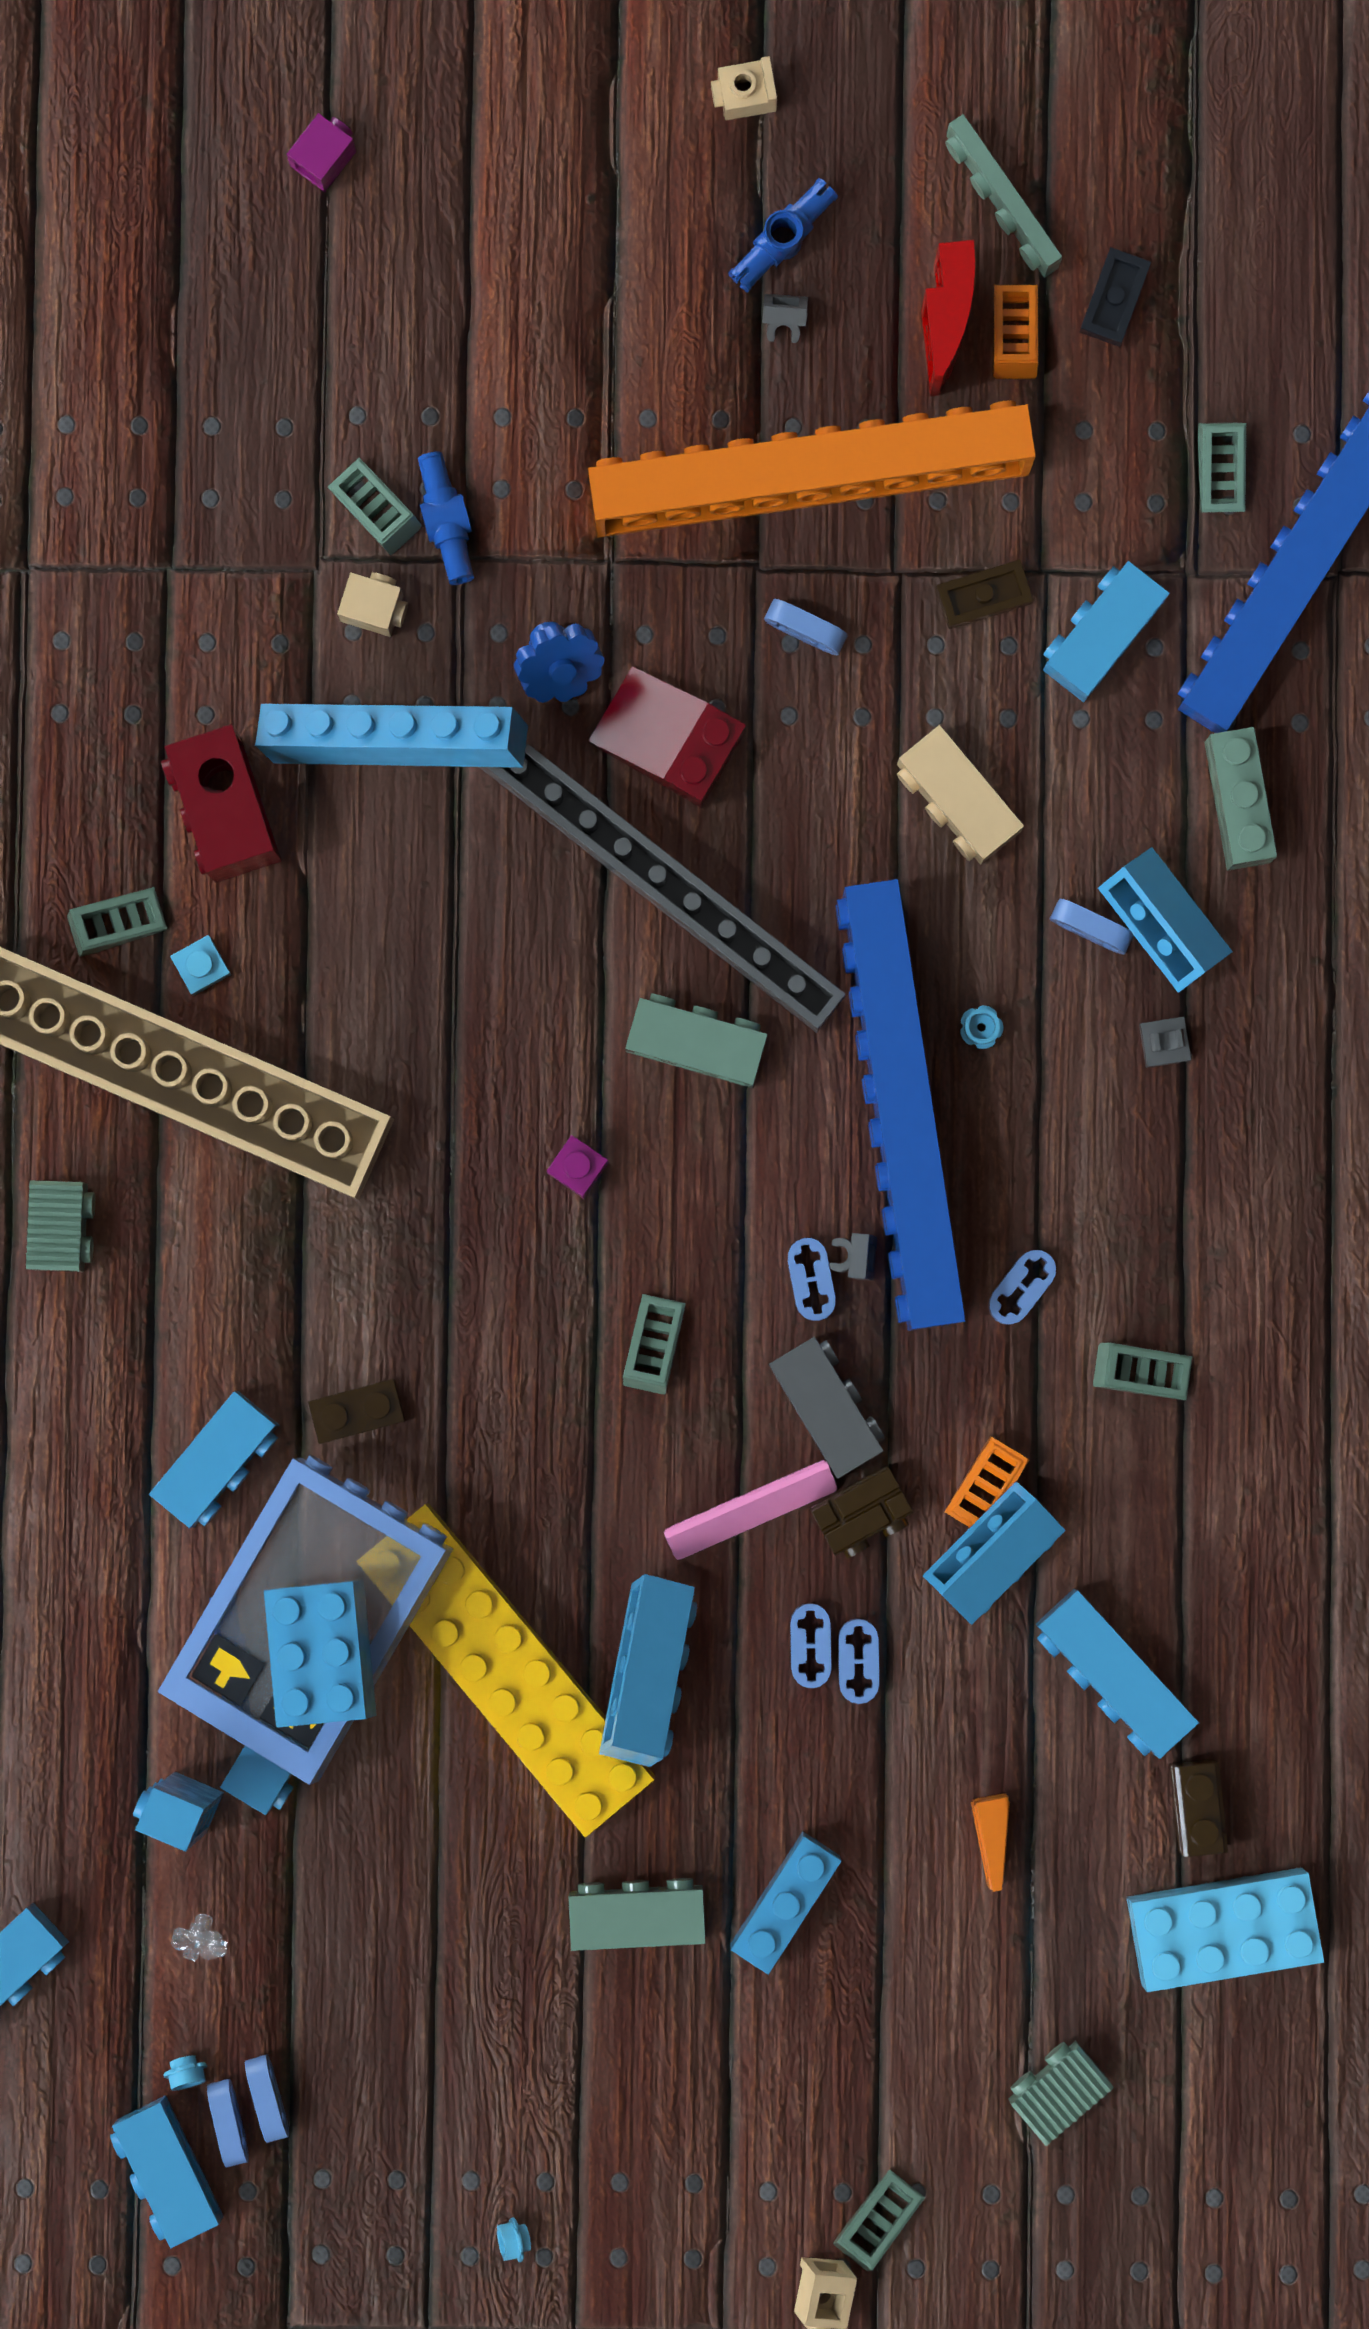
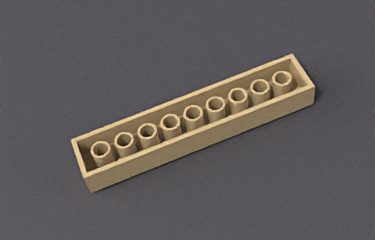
[0,947,394,1200]

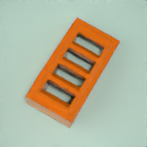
[993,285,1038,379]
[944,1436,1029,1528]
[971,1793,1010,1892]

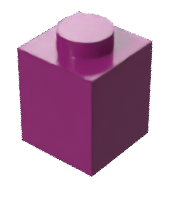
[286,113,356,192]
[546,1135,609,1199]

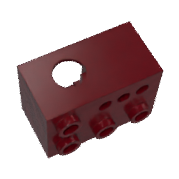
[161,724,282,883]

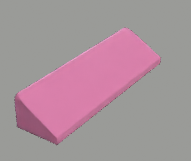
[664,1460,837,1560]

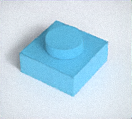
[170,935,231,996]

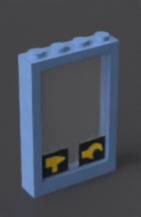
[158,1455,453,1785]

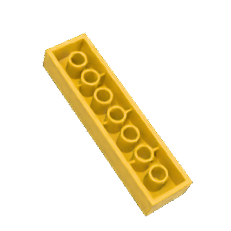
[356,1503,655,1838]

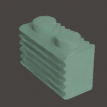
[26,1180,95,1272]
[1008,2041,1114,2146]

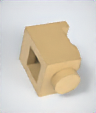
[711,56,777,121]
[794,2257,857,2329]

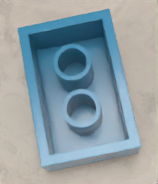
[264,1580,377,1728]

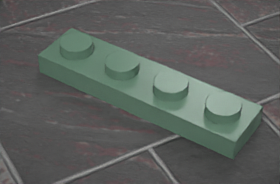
[945,114,1062,278]

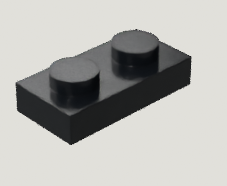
[1079,247,1151,347]

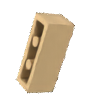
[897,725,1024,865]

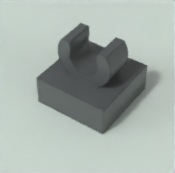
[762,294,808,343]
[1139,1017,1191,1068]
[830,1233,877,1281]

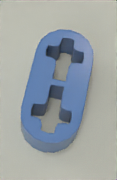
[764,599,848,655]
[1049,899,1134,955]
[787,1238,835,1321]
[988,1250,1056,1325]
[790,1603,831,1688]
[838,1618,879,1704]
[245,2054,289,2143]
[207,2079,249,2168]

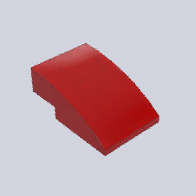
[921,240,975,396]

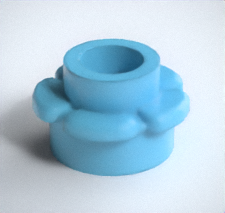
[960,1005,1004,1049]
[163,2055,207,2091]
[497,2218,531,2262]

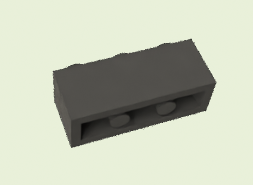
[768,1336,886,1479]

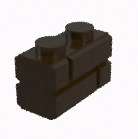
[809,1466,913,1559]
[1169,1759,1228,1857]

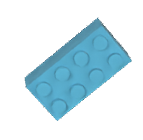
[1126,1867,1324,1992]

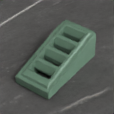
[1198,422,1246,513]
[328,458,422,555]
[67,887,167,957]
[623,1294,686,1394]
[1093,1343,1192,1400]
[833,2170,925,2271]

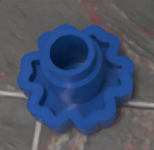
[514,622,605,703]

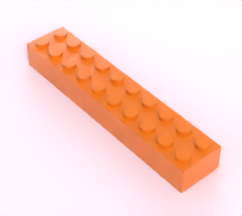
[588,400,1036,538]

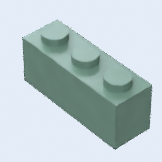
[1204,727,1277,871]
[625,993,768,1088]
[568,1878,705,1951]

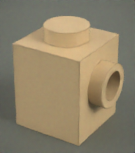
[337,572,408,637]

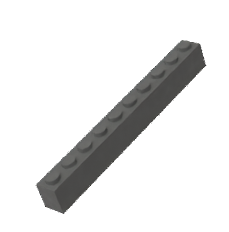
[479,743,845,1033]

